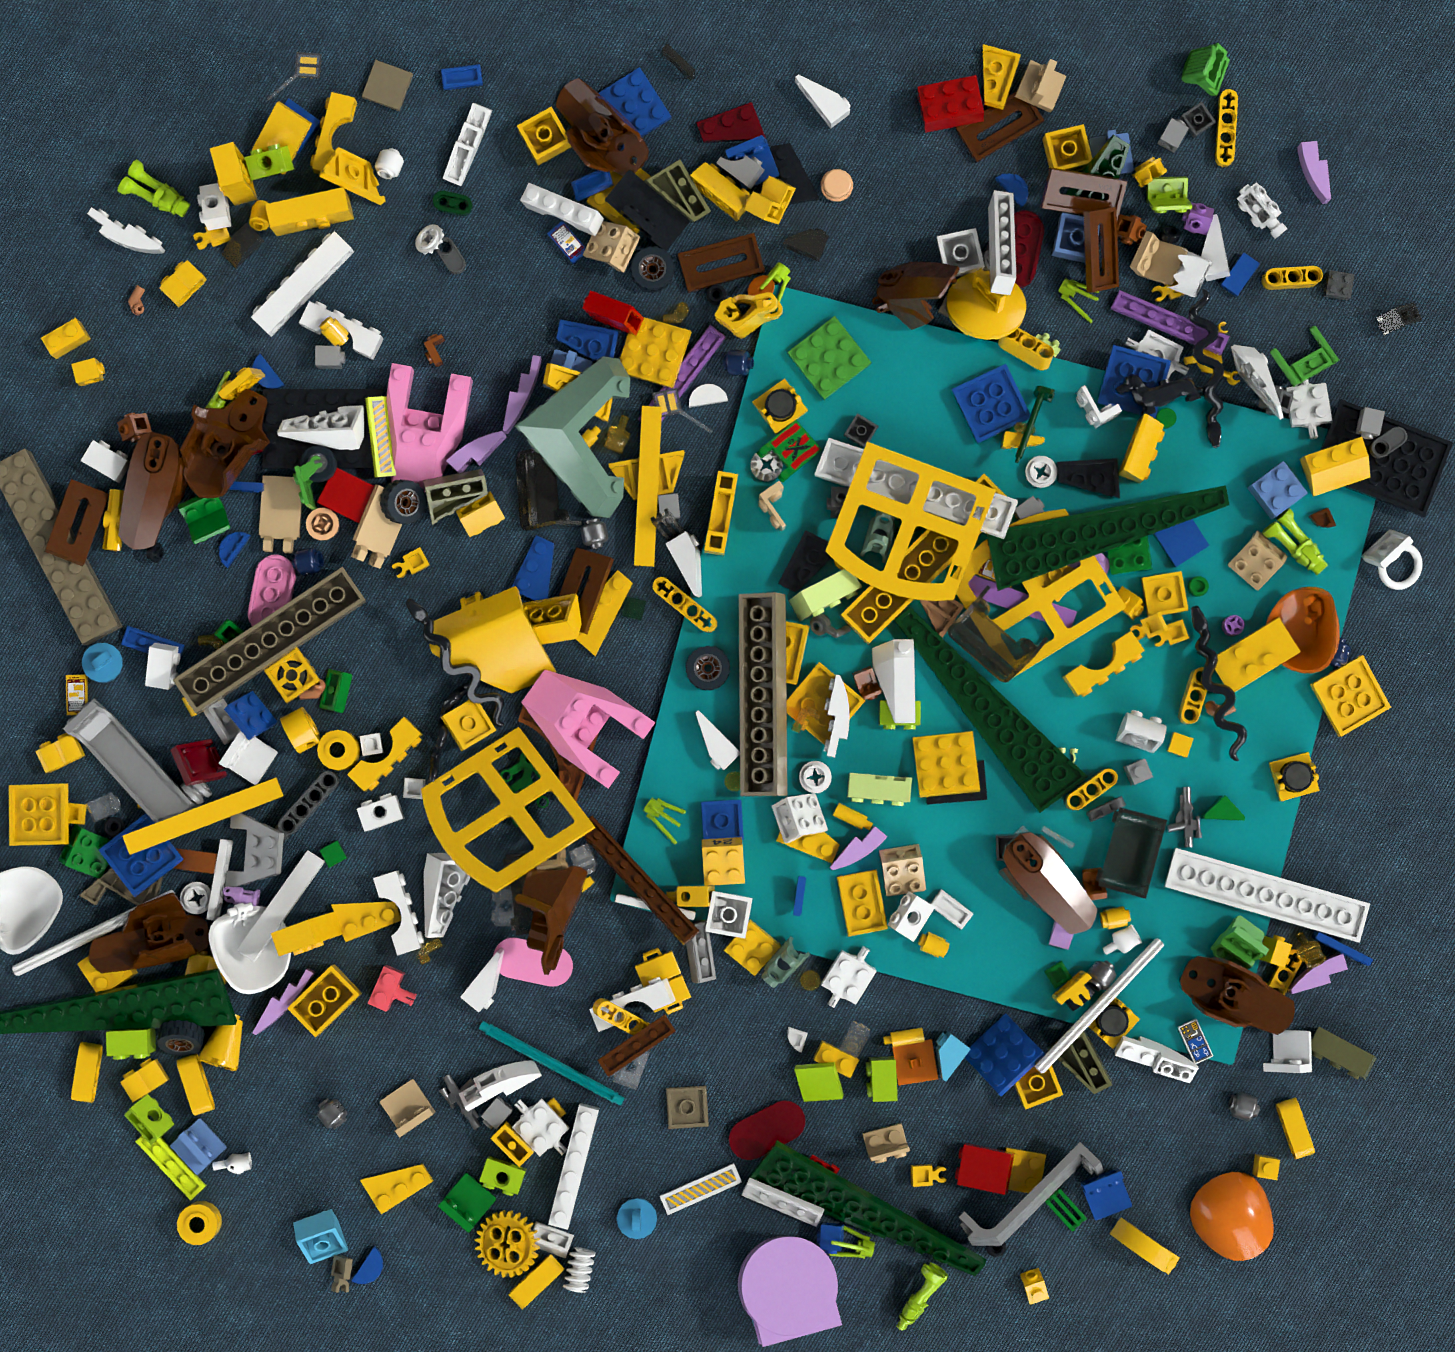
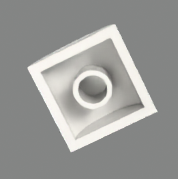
[937,228,985,277]
[1115,710,1166,753]
[705,891,752,938]

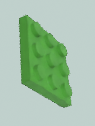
[787,316,871,400]

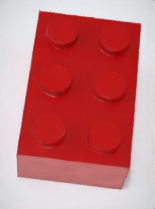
[917,75,984,133]

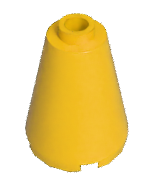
[198,1014,243,1071]

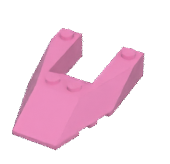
[386,363,473,493]
[521,670,655,789]

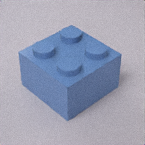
[1051,212,1100,263]
[1247,461,1308,519]

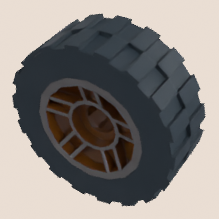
[631,246,675,293]
[380,479,427,525]
[686,646,730,691]
[157,1020,204,1056]

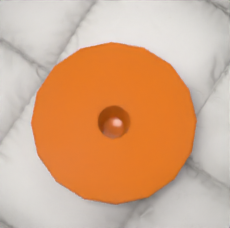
[748,275,775,300]

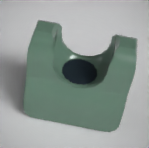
[860,510,895,563]
[762,936,810,988]

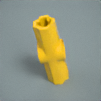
[103,489,124,551]

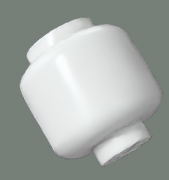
[375,148,404,179]

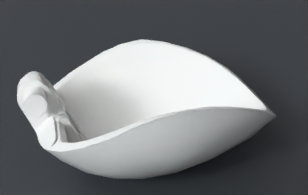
[0,867,63,955]
[209,902,291,994]

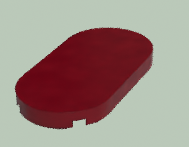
[1014,210,1044,289]
[729,1100,805,1160]

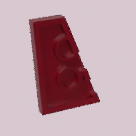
[696,102,766,143]

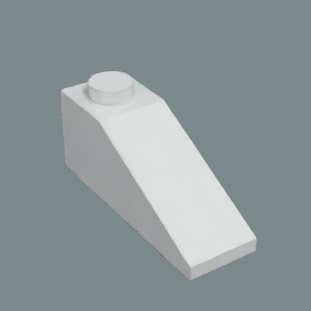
[795,75,851,129]
[1201,214,1230,281]
[666,531,702,598]
[696,710,740,770]
[461,948,504,1012]

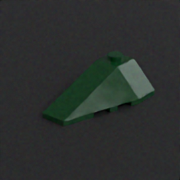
[1066,134,1130,200]

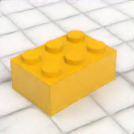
[287,964,362,1037]

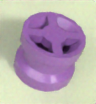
[1221,615,1244,636]

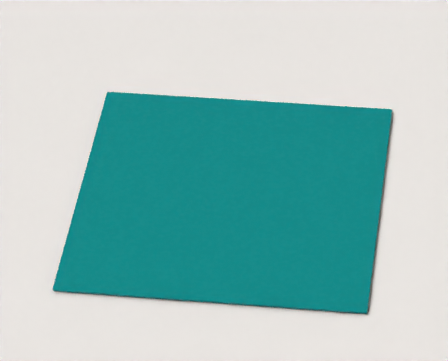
[610,285,1376,1065]

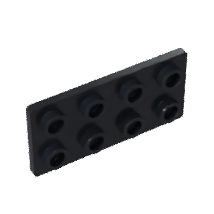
[605,170,690,251]

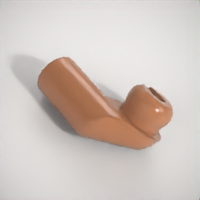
[128,285,145,315]
[299,679,326,700]
[1205,700,1236,717]

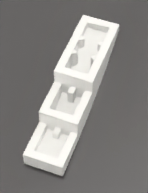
[443,103,492,186]

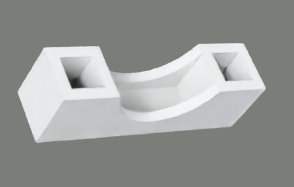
[520,183,604,236]
[299,301,384,360]
[373,870,424,956]
[589,977,676,1032]

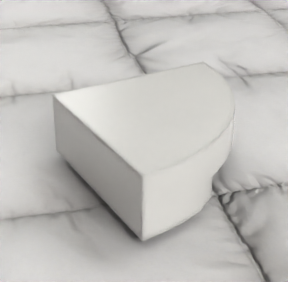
[787,1027,808,1053]

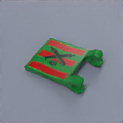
[757,420,822,483]

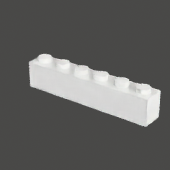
[988,190,1016,295]
[251,231,354,337]
[548,1103,600,1230]

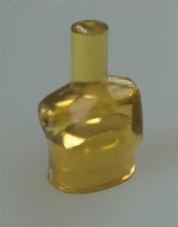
[603,415,630,454]
[1296,932,1326,968]

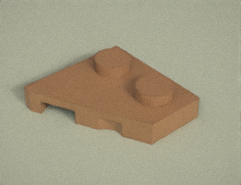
[919,600,964,638]

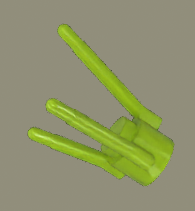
[760,262,791,314]
[1058,278,1099,323]
[206,371,239,409]
[643,798,686,844]
[829,1225,875,1259]

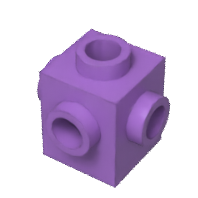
[1182,202,1214,235]

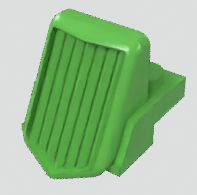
[1181,43,1230,96]
[1210,915,1269,969]

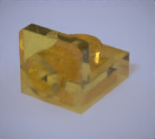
[791,706,820,733]

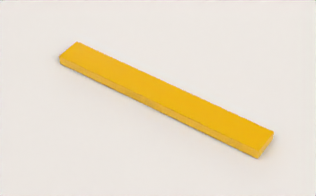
[634,406,662,567]
[122,778,283,855]

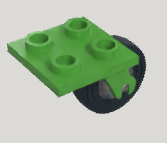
[293,446,337,510]

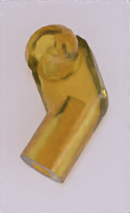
[663,302,689,324]
[1014,422,1036,435]
[198,634,226,651]
[417,938,442,965]

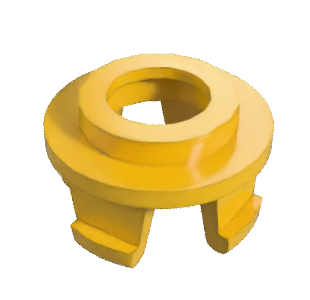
[1132,157,1167,188]

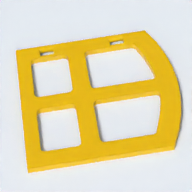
[825,442,996,601]
[952,509,1127,679]
[421,727,595,893]

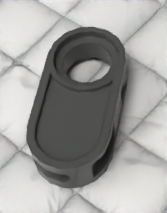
[436,237,466,274]
[1369,427,1407,458]
[1086,796,1126,822]

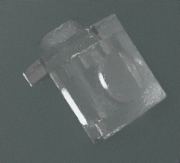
[86,792,121,822]
[840,1021,871,1058]

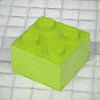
[106,1028,156,1060]
[866,1056,898,1102]

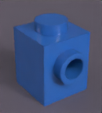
[817,1222,844,1254]

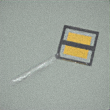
[267,52,322,101]
[652,388,713,433]

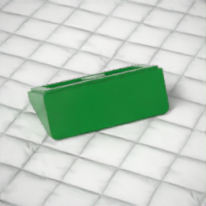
[319,669,352,713]

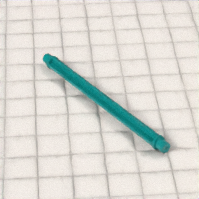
[479,1021,625,1106]

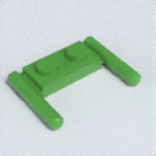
[1270,326,1339,387]

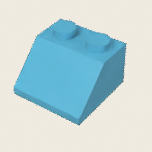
[936,1031,970,1081]
[293,1209,348,1264]

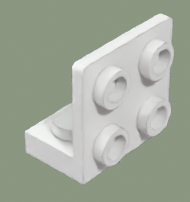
[1076,385,1122,428]
[219,730,278,785]
[772,793,828,843]
[1263,1030,1312,1073]

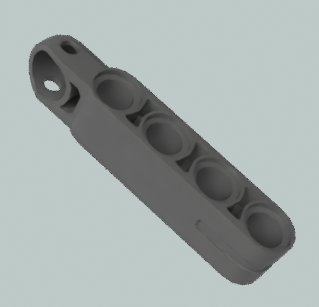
[274,771,340,843]

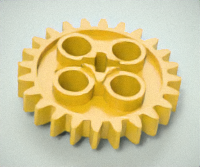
[475,1210,540,1278]

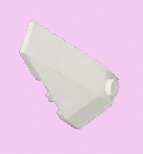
[277,405,364,450]

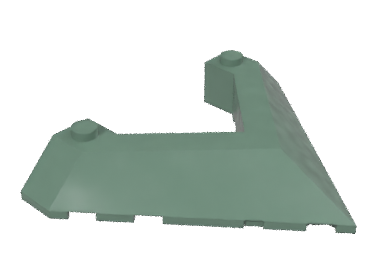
[515,356,630,518]

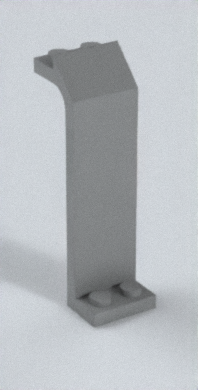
[63,698,200,823]
[959,1142,1104,1246]

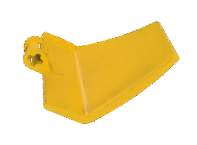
[429,586,556,693]

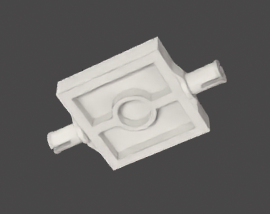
[1125,329,1189,379]
[1285,380,1332,439]
[821,946,877,1008]
[512,1098,570,1157]

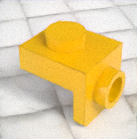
[1117,586,1145,620]
[1020,1268,1049,1305]

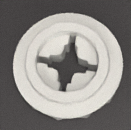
[415,225,444,255]
[751,450,783,481]
[1025,456,1057,488]
[799,761,832,793]
[180,882,211,914]

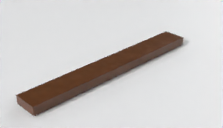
[583,816,699,946]

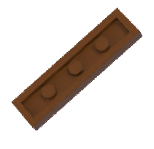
[597,1014,676,1077]

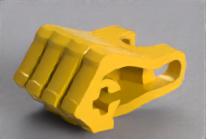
[714,292,783,338]

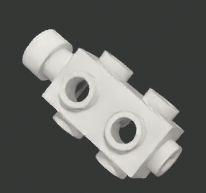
[1237,183,1287,239]

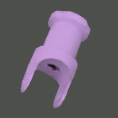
[223,887,260,906]

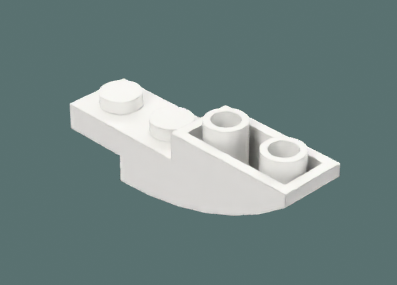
[87,208,165,254]
[824,675,850,758]
[1114,1036,1199,1083]
[459,1060,542,1111]

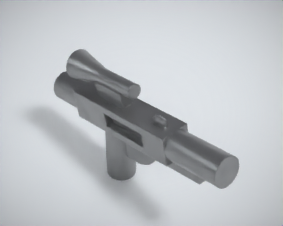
[1166,787,1202,847]
[439,1074,481,1130]

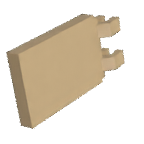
[259,475,302,554]
[351,484,405,569]

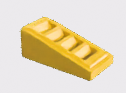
[1001,431,1045,449]

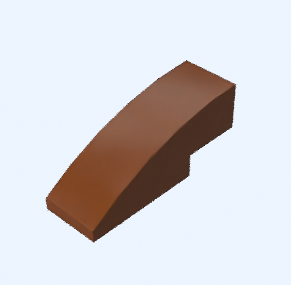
[174,848,218,874]

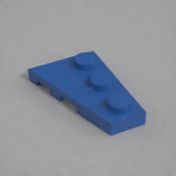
[556,319,619,362]
[511,535,555,601]

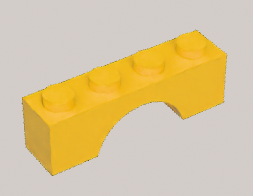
[310,92,357,174]
[704,471,738,556]
[1063,631,1145,697]
[347,717,423,792]

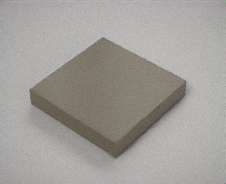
[362,60,413,112]
[666,1085,709,1129]

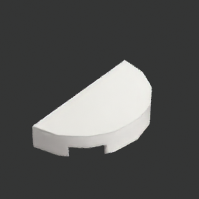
[689,384,728,408]

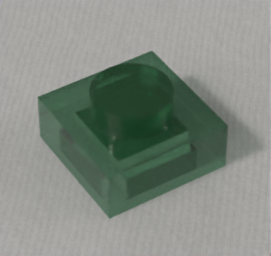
[622,596,647,621]

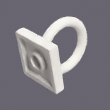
[1361,529,1422,590]

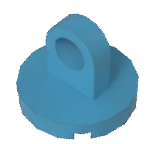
[82,643,123,683]
[617,1197,657,1239]

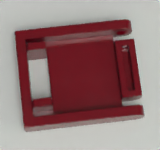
[170,739,227,786]

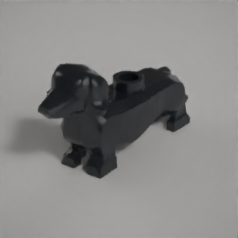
[1115,374,1203,416]

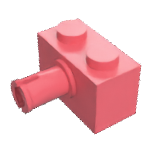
[368,965,417,1011]

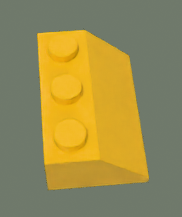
[690,162,751,221]
[1118,414,1165,483]
[1300,437,1370,497]
[523,593,582,645]

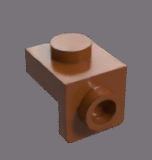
[424,334,445,367]
[852,666,883,700]
[1082,867,1107,900]

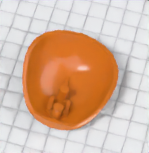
[1266,587,1340,673]
[1190,1172,1274,1261]

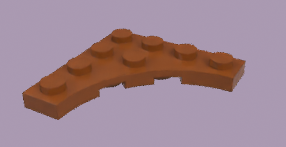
[518,705,599,802]

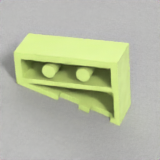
[789,569,862,621]
[847,773,912,806]

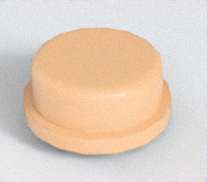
[821,169,853,202]
[306,508,339,541]

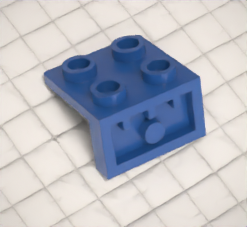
[725,135,779,190]
[1080,1168,1132,1221]

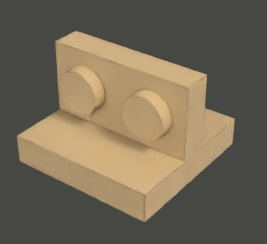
[1015,59,1066,113]

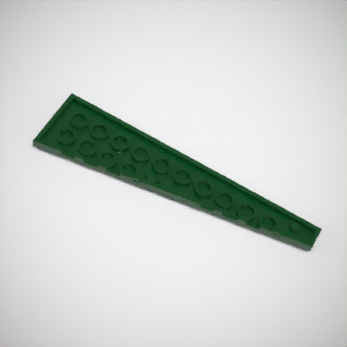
[986,485,1230,591]
[894,608,1088,813]
[0,968,237,1034]
[747,1140,987,1276]

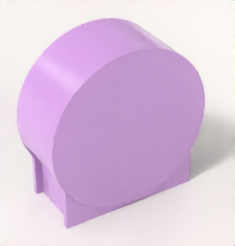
[738,1236,842,1347]

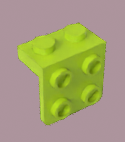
[1146,176,1192,213]

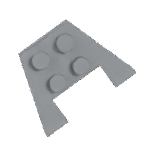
[225,813,284,887]

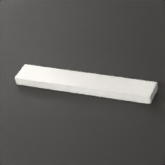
[237,850,325,962]

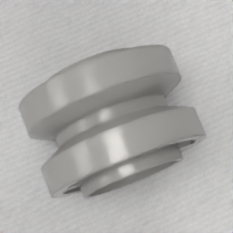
[180,782,212,805]

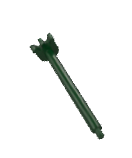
[1015,386,1055,463]

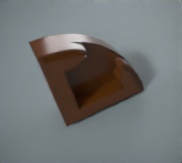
[1309,508,1336,528]

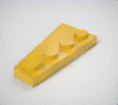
[543,363,612,422]
[576,570,633,657]

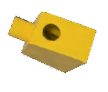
[666,885,715,907]

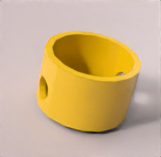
[280,707,321,754]
[317,730,361,771]
[177,1201,222,1245]

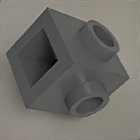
[1258,385,1294,416]
[827,487,850,519]

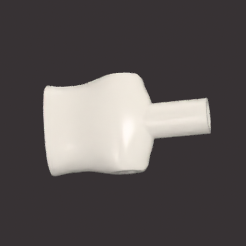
[1103,924,1142,955]
[212,1152,252,1174]

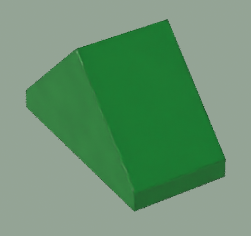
[214,619,245,644]
[1201,795,1245,821]

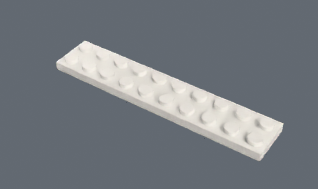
[815,438,1018,539]
[1164,848,1370,943]

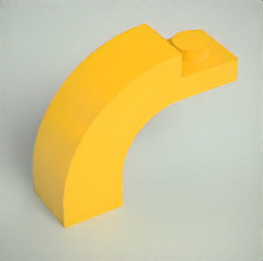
[1110,1217,1180,1275]

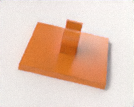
[892,1039,938,1085]

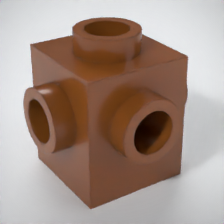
[1117,214,1147,245]
[117,413,152,443]

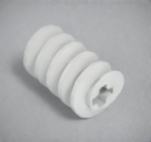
[563,1247,596,1293]

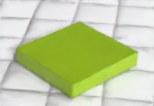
[794,1062,844,1102]

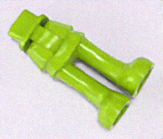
[118,159,191,217]
[1262,507,1328,575]
[896,1262,948,1330]

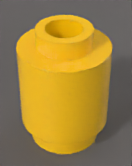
[249,200,269,231]
[319,316,349,346]
[1100,906,1131,930]
[918,932,950,958]

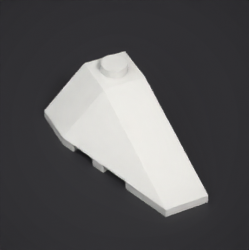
[1231,345,1283,419]
[872,639,915,723]
[424,853,470,938]

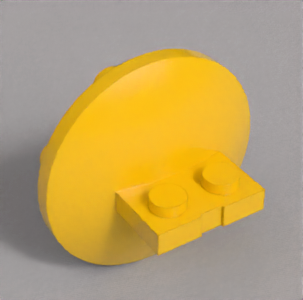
[946,268,1026,340]

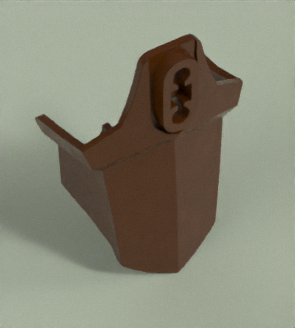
[180,389,270,498]
[515,866,588,975]

